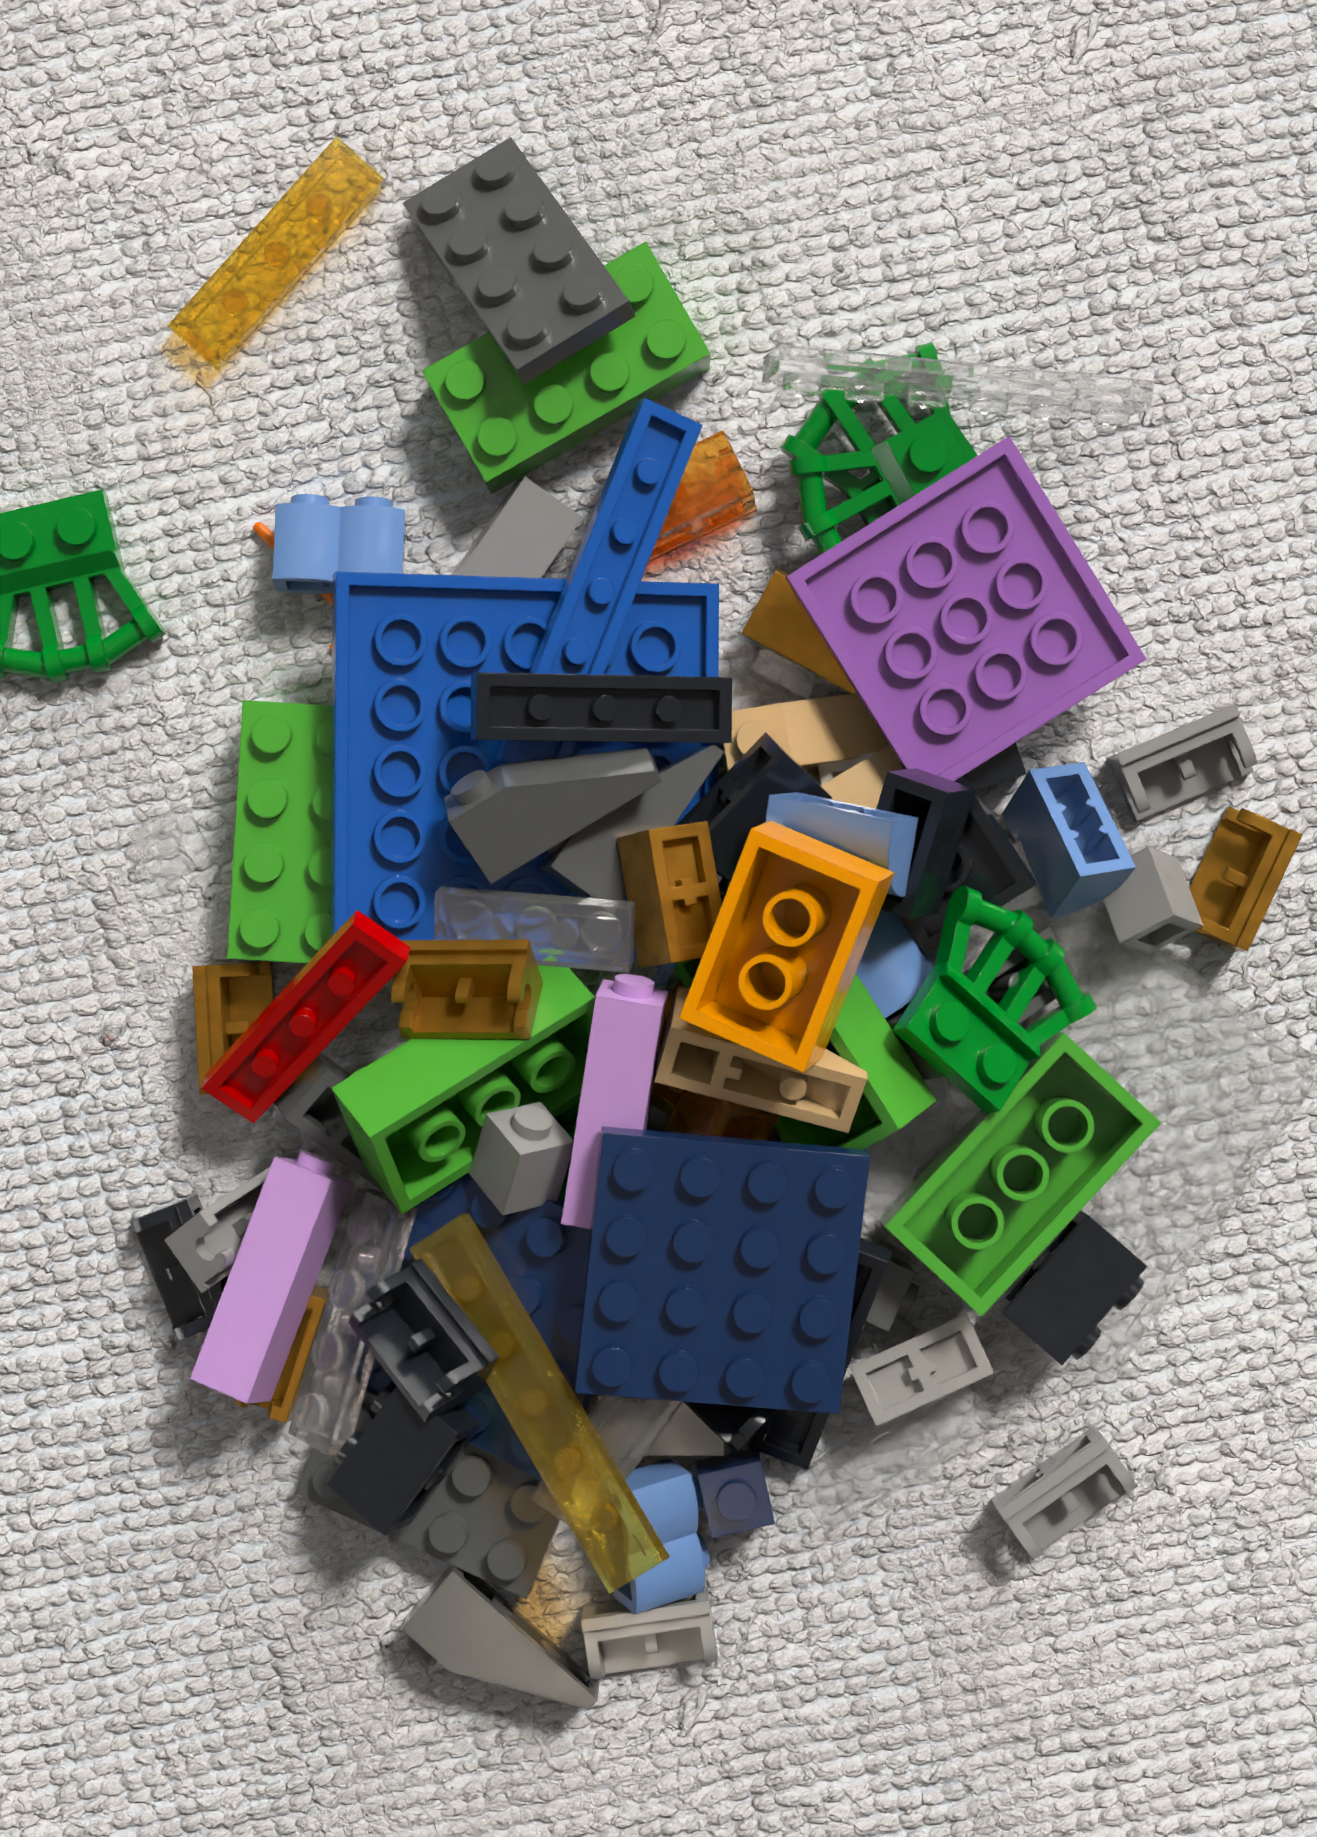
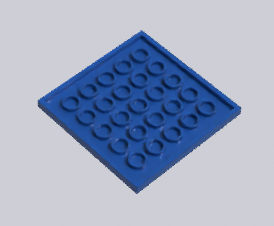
[331,571,719,968]

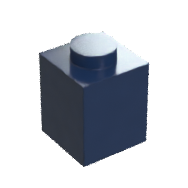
[697,1448,775,1538]

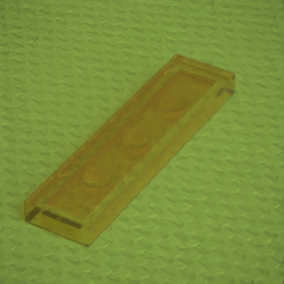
[167,136,386,372]

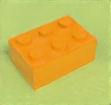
[679,821,895,1073]

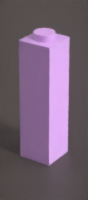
[561,974,668,1229]
[190,1150,354,1404]

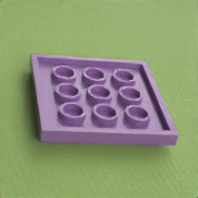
[785,436,1147,781]

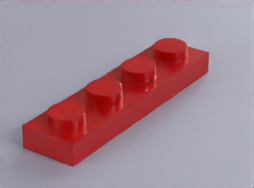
[201,910,411,1124]

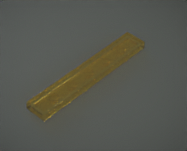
[409,1213,670,1594]

